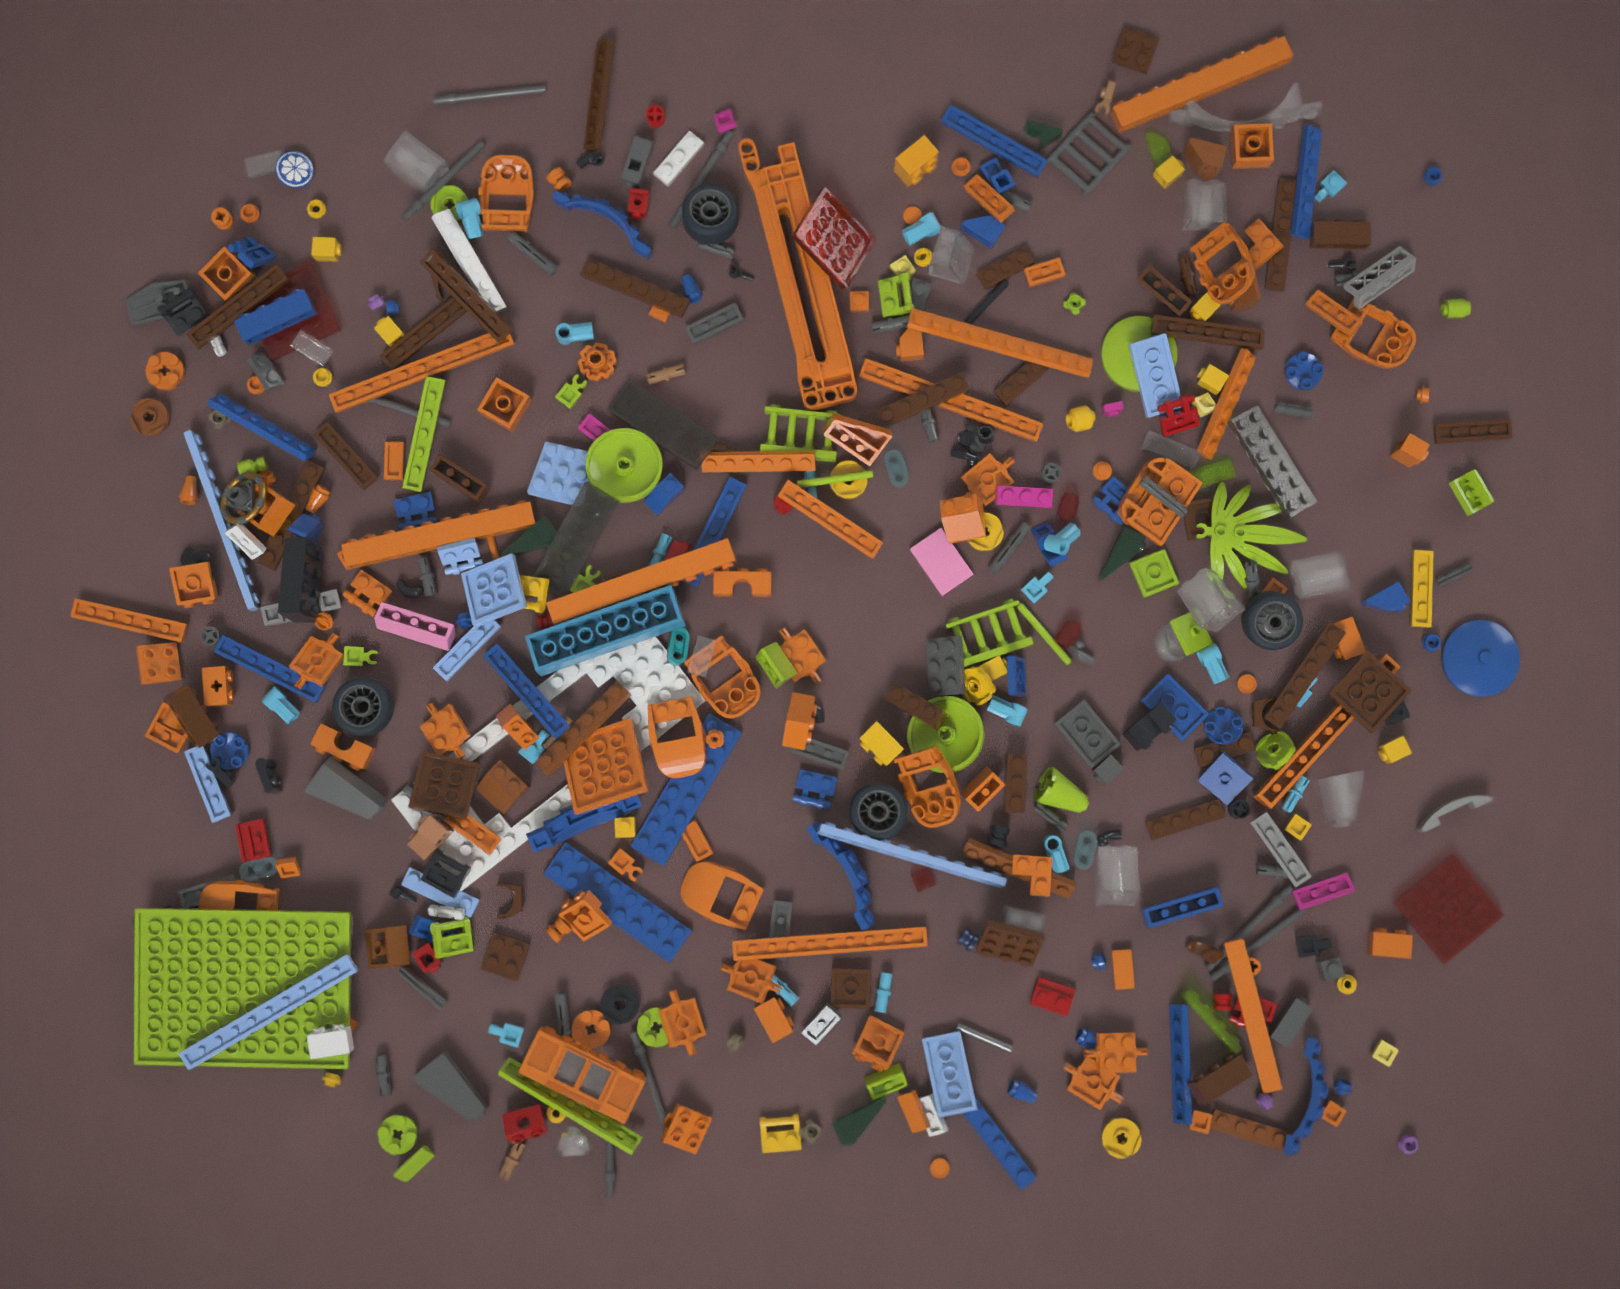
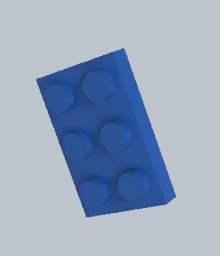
[1140,674,1209,742]

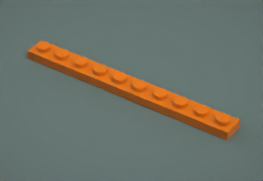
[907,308,1093,378]
[328,333,514,413]
[859,358,1043,442]
[732,926,928,961]

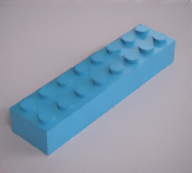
[525,585,686,676]

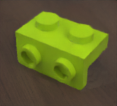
[1448,469,1494,516]

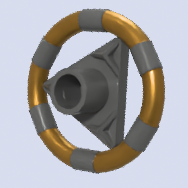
[220,472,267,525]

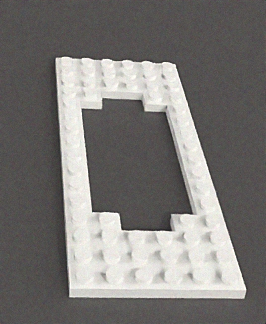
[391,636,706,891]

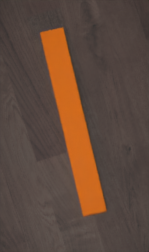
[1223,938,1283,1094]

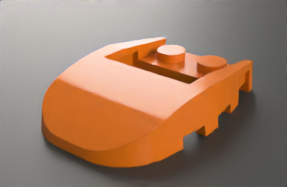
[478,155,533,232]
[1190,222,1255,304]
[1330,299,1416,369]
[684,635,761,718]
[648,696,707,778]
[894,745,961,828]
[680,861,764,931]
[199,879,280,910]

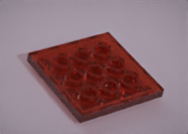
[791,186,876,291]
[249,262,341,361]
[1393,854,1504,964]

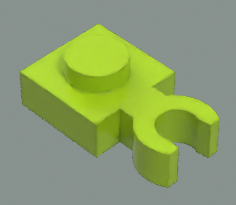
[555,374,588,410]
[570,565,601,593]
[343,646,378,666]

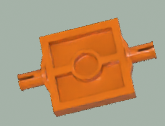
[961,453,1015,507]
[778,627,827,685]
[289,633,344,689]
[419,703,471,759]
[721,959,782,1004]
[658,989,706,1056]
[1083,1032,1148,1074]
[1063,1058,1124,1111]

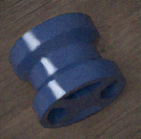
[956,927,980,952]

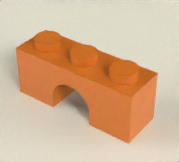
[713,568,772,597]
[310,723,376,771]

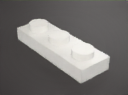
[653,131,704,186]

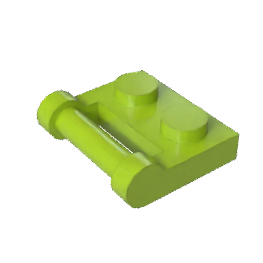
[878,273,915,318]
[430,916,473,958]

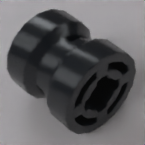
[1228,800,1250,819]
[987,824,1010,847]

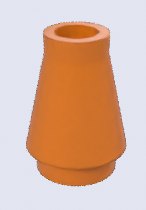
[179,476,198,505]
[305,484,331,514]

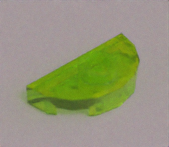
[1145,133,1170,169]

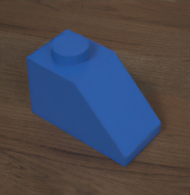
[961,215,1006,249]
[644,473,685,516]
[288,513,324,543]
[1361,581,1410,613]

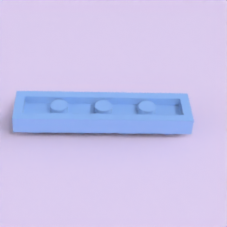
[433,620,501,682]
[184,745,232,823]
[401,867,480,918]

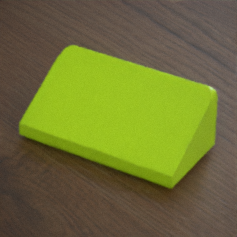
[864,1064,909,1100]
[393,1145,435,1182]

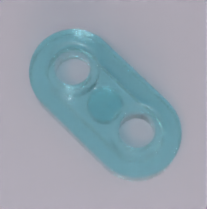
[884,450,909,488]
[1073,831,1097,869]
[239,857,278,881]

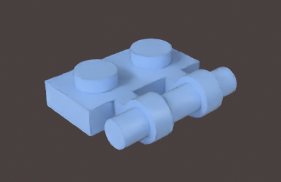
[437,538,484,575]

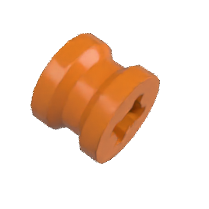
[211,207,234,230]

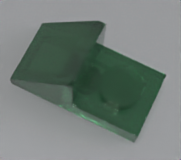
[1023,119,1063,151]

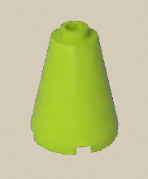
[1033,767,1089,813]

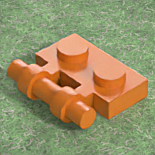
[343,569,393,618]

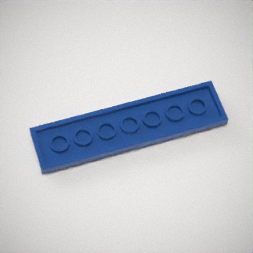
[630,714,742,866]
[543,842,692,963]

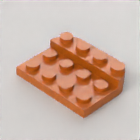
[1117,458,1203,546]

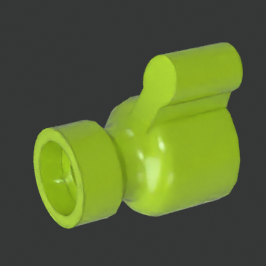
[237,456,269,485]

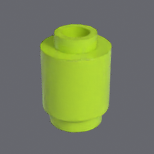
[1440,299,1471,319]

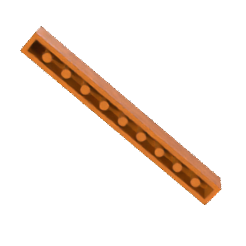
[1110,36,1294,133]
[341,500,537,569]
[546,538,737,625]
[1252,654,1401,809]

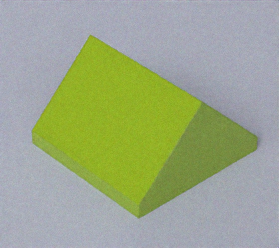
[755,642,798,689]

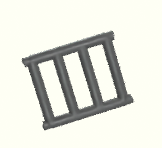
[1047,111,1132,196]

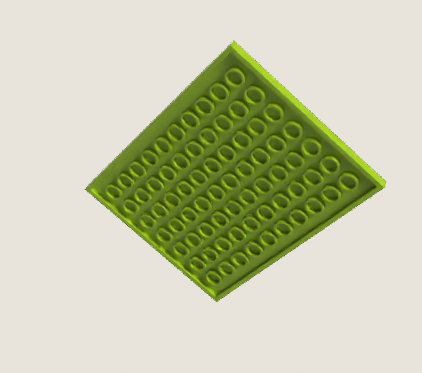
[134,908,351,1069]

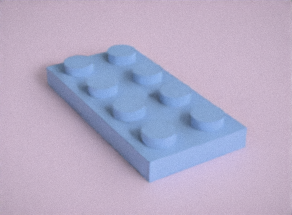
[1128,333,1181,418]
[922,1031,977,1118]

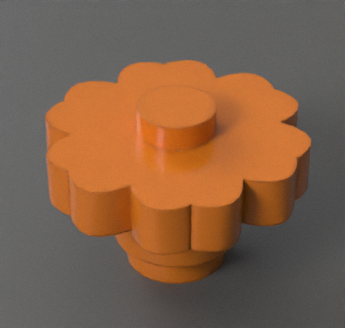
[578,342,617,382]

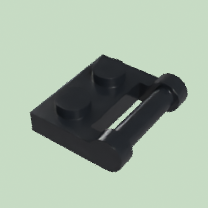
[157,287,209,336]
[255,758,283,794]
[420,848,472,898]

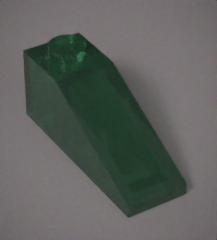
[501,516,561,556]
[1098,527,1146,581]
[832,1096,887,1146]

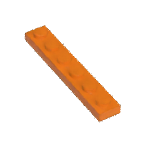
[1197,348,1256,460]
[700,450,816,472]
[777,480,883,559]
[70,598,188,643]

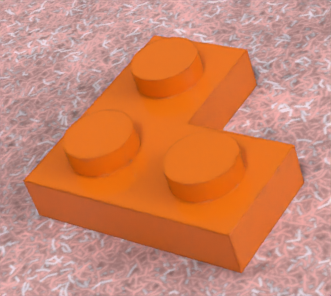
[1241,219,1284,271]
[1011,854,1052,897]

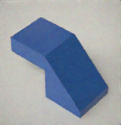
[979,158,1016,194]
[1031,522,1067,567]
[409,915,458,944]

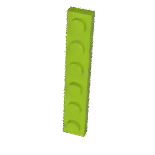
[402,376,446,492]

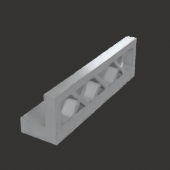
[1344,246,1416,310]
[1250,810,1312,887]

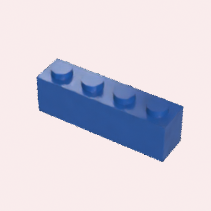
[234,289,317,346]
[1140,887,1224,928]

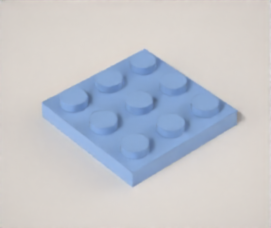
[527,441,591,508]
[461,553,527,627]

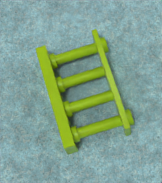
[760,404,841,463]
[945,599,1034,668]

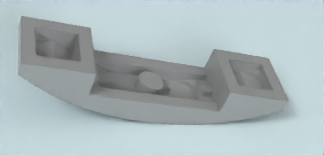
[260,589,341,626]
[1416,796,1493,833]

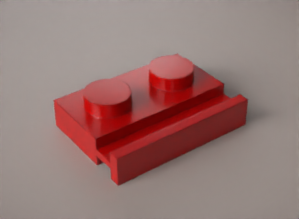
[235,819,272,863]
[1029,977,1076,1017]

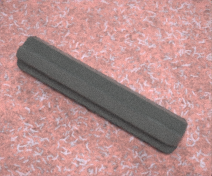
[1139,476,1188,517]
[398,966,447,1010]

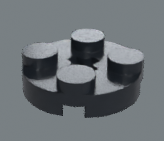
[600,985,640,1025]

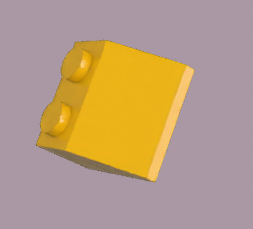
[859,721,904,766]

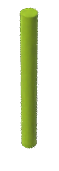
[797,470,873,488]
[1017,603,1073,665]

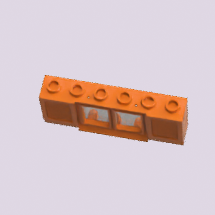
[518,1026,647,1124]

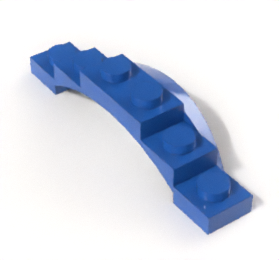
[552,191,653,260]
[526,795,642,853]
[806,820,876,931]
[1283,1037,1329,1156]

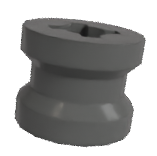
[1041,463,1061,484]
[200,626,223,647]

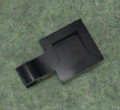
[205,756,235,789]
[1295,935,1332,958]

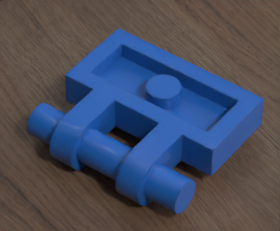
[228,237,276,269]
[1092,476,1128,526]
[394,492,438,531]
[793,769,837,810]

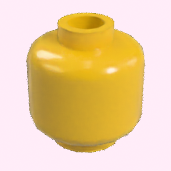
[1066,405,1096,432]

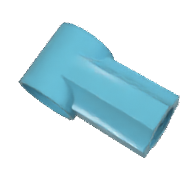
[456,198,484,239]
[902,212,942,246]
[555,322,594,345]
[1044,523,1081,555]
[1197,643,1230,685]
[261,686,301,724]
[987,695,1028,727]
[1042,835,1070,873]

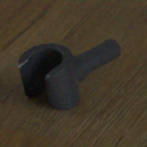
[1328,258,1356,272]
[727,264,754,281]
[389,886,417,905]

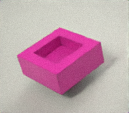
[713,108,737,133]
[1101,401,1124,417]

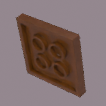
[1328,651,1412,734]
[408,751,480,820]
[976,920,1046,966]

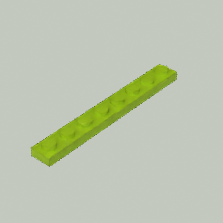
[498,1057,643,1156]

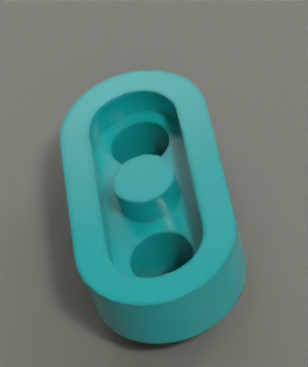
[667,627,690,666]

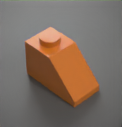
[896,328,924,361]

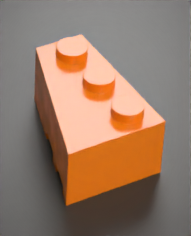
[822,413,892,466]

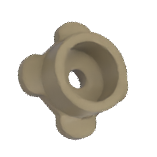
[208,410,231,430]
[727,1034,745,1053]
[799,1120,821,1144]

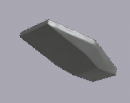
[124,280,192,326]

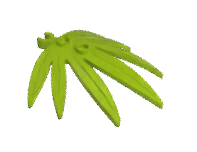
[1196,482,1307,589]

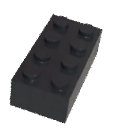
[277,538,324,623]

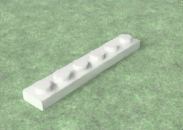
[432,209,507,313]

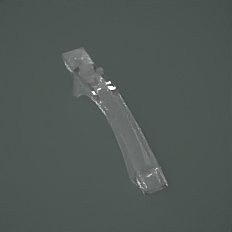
[1167,83,1322,131]

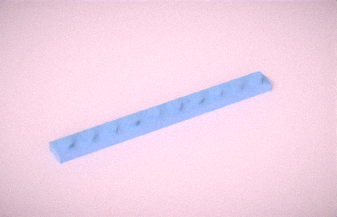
[184,430,260,611]
[816,822,1007,888]
[179,953,358,1070]

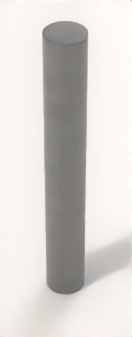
[956,1023,1013,1053]

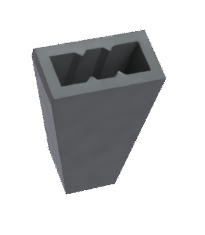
[304,757,387,820]
[412,1051,489,1121]

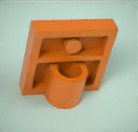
[136,642,182,685]
[144,702,189,754]
[660,1104,713,1155]

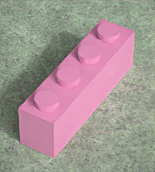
[374,602,456,651]

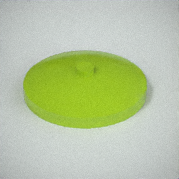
[1101,316,1178,392]
[586,428,663,503]
[907,696,985,773]

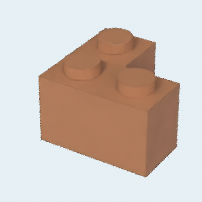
[407,815,454,860]

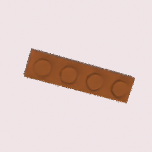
[1210,1109,1290,1151]

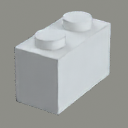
[307,1024,354,1059]

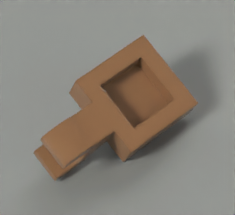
[1094,81,1116,117]

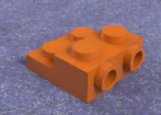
[169,561,219,608]
[558,890,612,942]
[851,1015,905,1072]

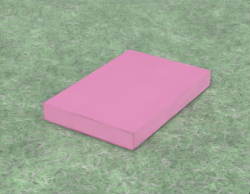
[909,528,974,596]

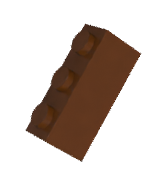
[1309,219,1371,250]
[1136,264,1193,316]
[429,454,491,504]
[885,683,948,731]
[164,686,219,748]
[1003,754,1027,813]
[1187,1053,1253,1105]

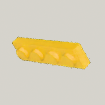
[1410,550,1433,628]

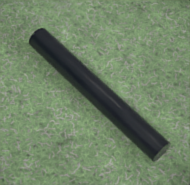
[965,280,1008,324]

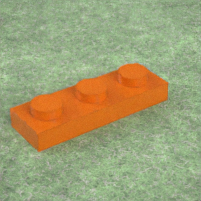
[963,174,1015,223]
[1305,290,1363,337]
[443,815,502,856]

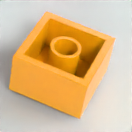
[894,135,939,187]

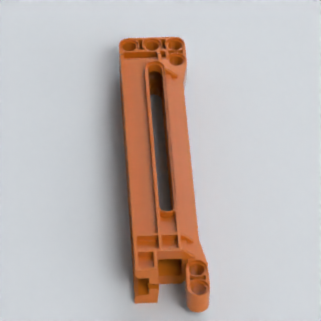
[738,138,857,411]

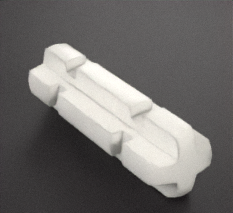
[211,335,227,357]
[428,904,465,920]

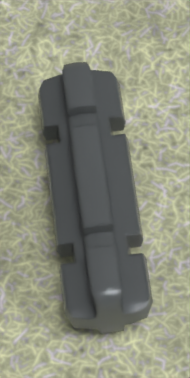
[698,242,734,259]
[1275,402,1313,419]
[1435,563,1473,587]
[1033,803,1068,832]

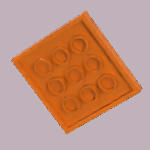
[564,718,649,815]

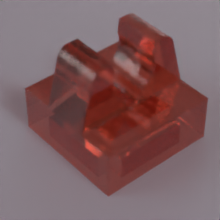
[910,867,935,892]

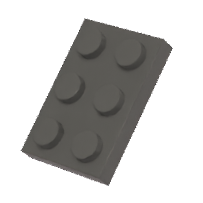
[926,636,966,697]
[1054,700,1121,769]

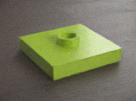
[1128,548,1180,598]
[1169,609,1213,656]

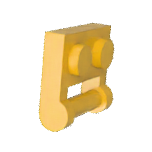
[520,575,549,613]
[760,1114,802,1153]

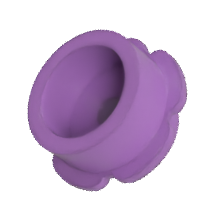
[367,294,385,311]
[1255,1093,1273,1111]
[1399,1135,1418,1154]

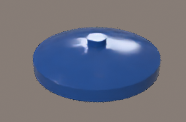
[1441,620,1520,697]

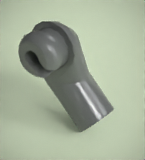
[1072,639,1095,666]

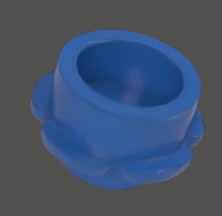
[1423,167,1442,186]
[386,298,398,317]
[455,613,472,628]
[1422,633,1441,652]
[1091,952,1107,971]
[1333,1078,1352,1096]

